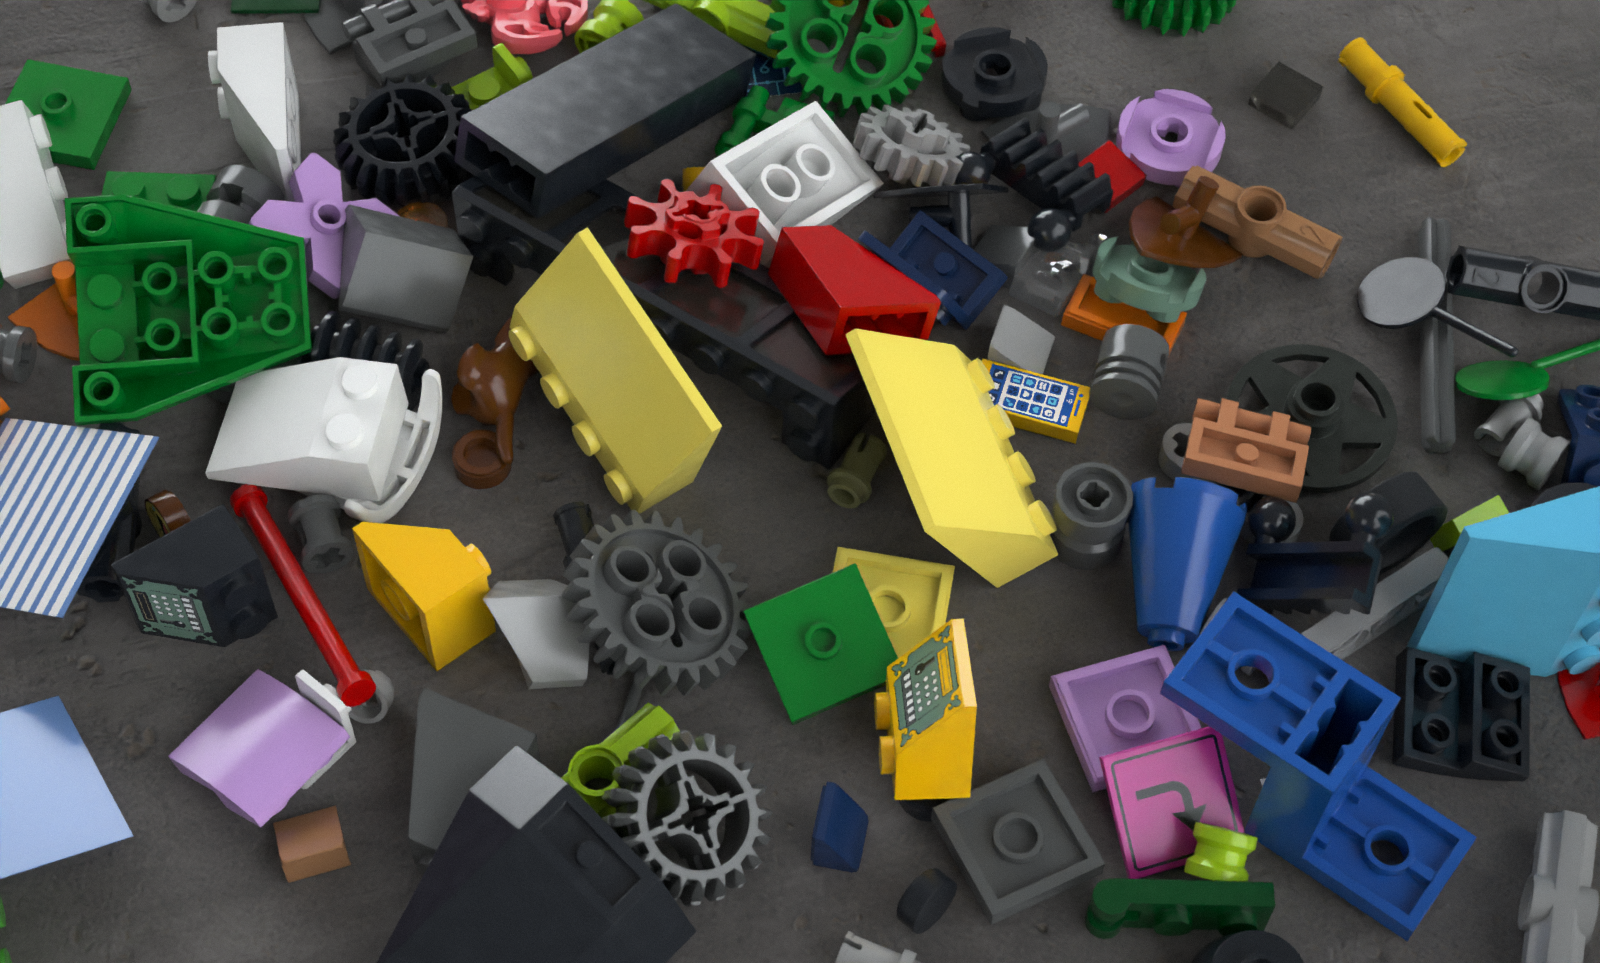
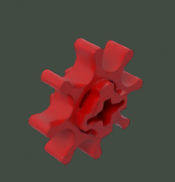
[624,179,764,288]

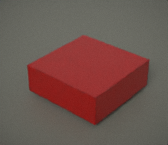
[1079,140,1147,213]

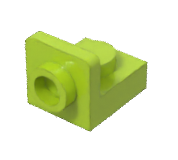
[452,43,533,110]

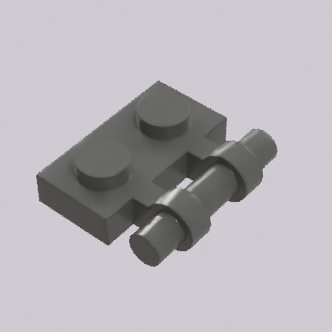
[341,0,478,87]

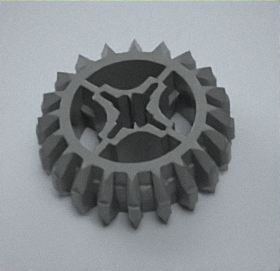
[602,730,773,907]

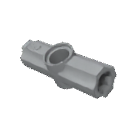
[1517,810,1599,963]

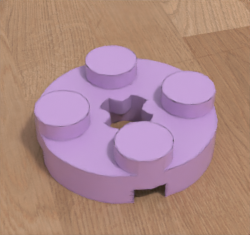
[1116,89,1226,188]

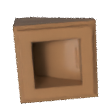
[273,806,351,883]

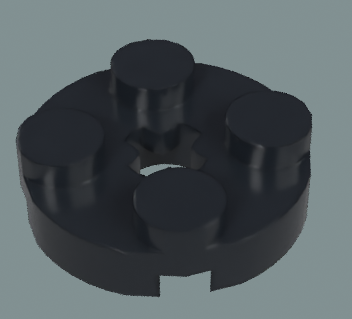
[941,27,1048,122]

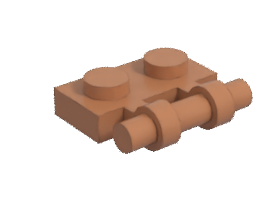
[1181,398,1312,503]

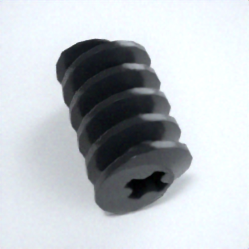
[299,310,430,411]

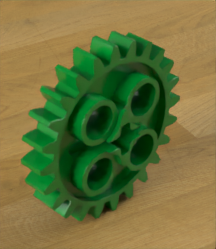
[765,0,937,118]

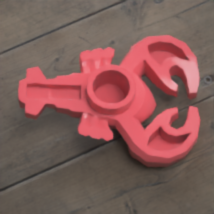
[461,0,588,55]

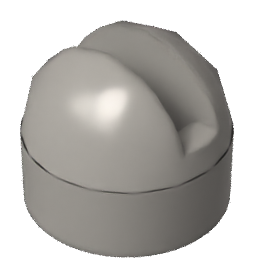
[348,669,394,724]

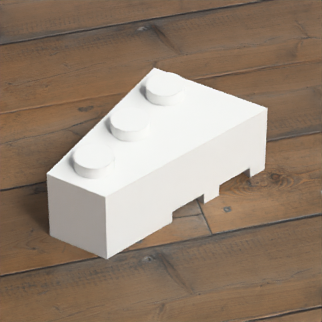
[0,100,75,289]

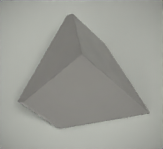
[483,579,590,689]

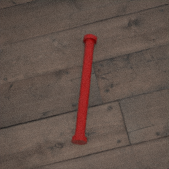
[230,484,376,707]

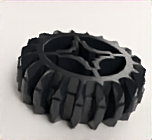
[333,73,472,211]

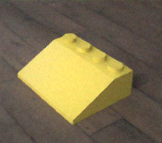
[508,227,722,514]
[845,329,1059,588]

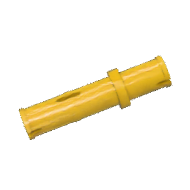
[1338,37,1467,167]

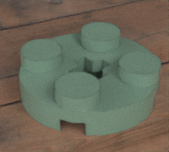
[1092,236,1206,323]

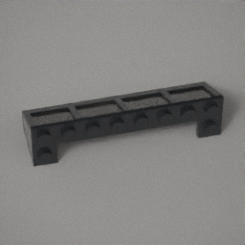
[452,176,876,470]

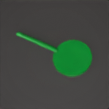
[1455,339,1600,400]

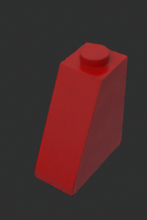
[768,225,941,355]

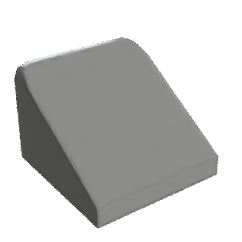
[987,305,1055,374]

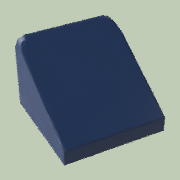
[810,782,869,873]

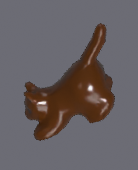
[451,316,540,464]

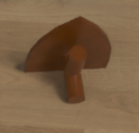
[1128,176,1243,268]

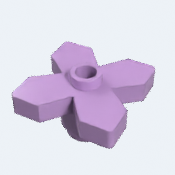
[249,153,399,299]

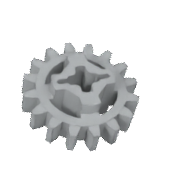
[852,105,970,187]

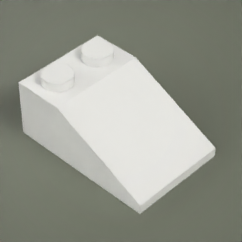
[208,22,301,202]
[686,101,884,268]
[205,357,409,502]

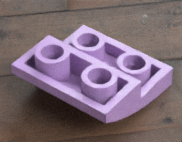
[168,669,350,828]

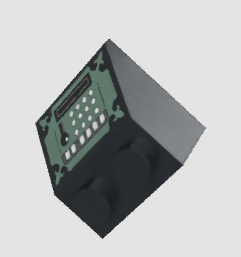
[111,504,278,647]

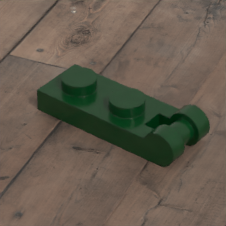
[1085,878,1276,939]

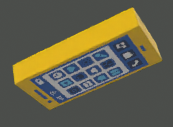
[982,358,1090,444]

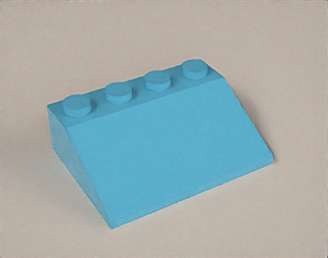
[1406,486,1600,677]

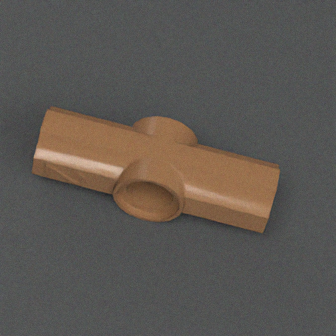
[1173,165,1343,279]

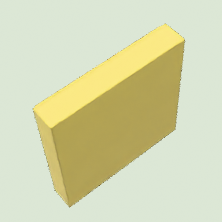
[833,547,955,658]

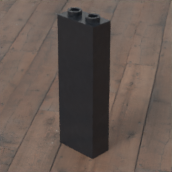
[454,3,756,219]

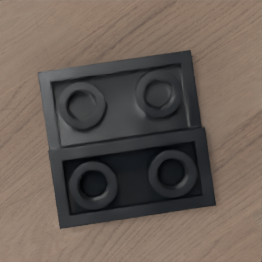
[1392,647,1530,781]

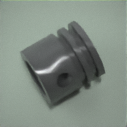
[1089,324,1169,420]

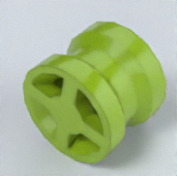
[1184,822,1258,882]

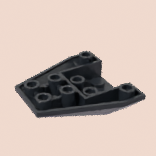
[377,745,697,963]

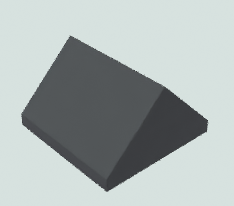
[339,205,473,333]

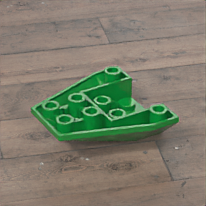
[65,194,312,425]

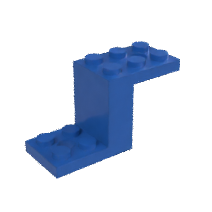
[1160,592,1477,941]

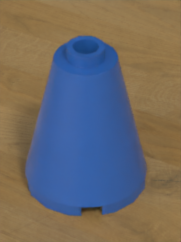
[1128,477,1247,651]

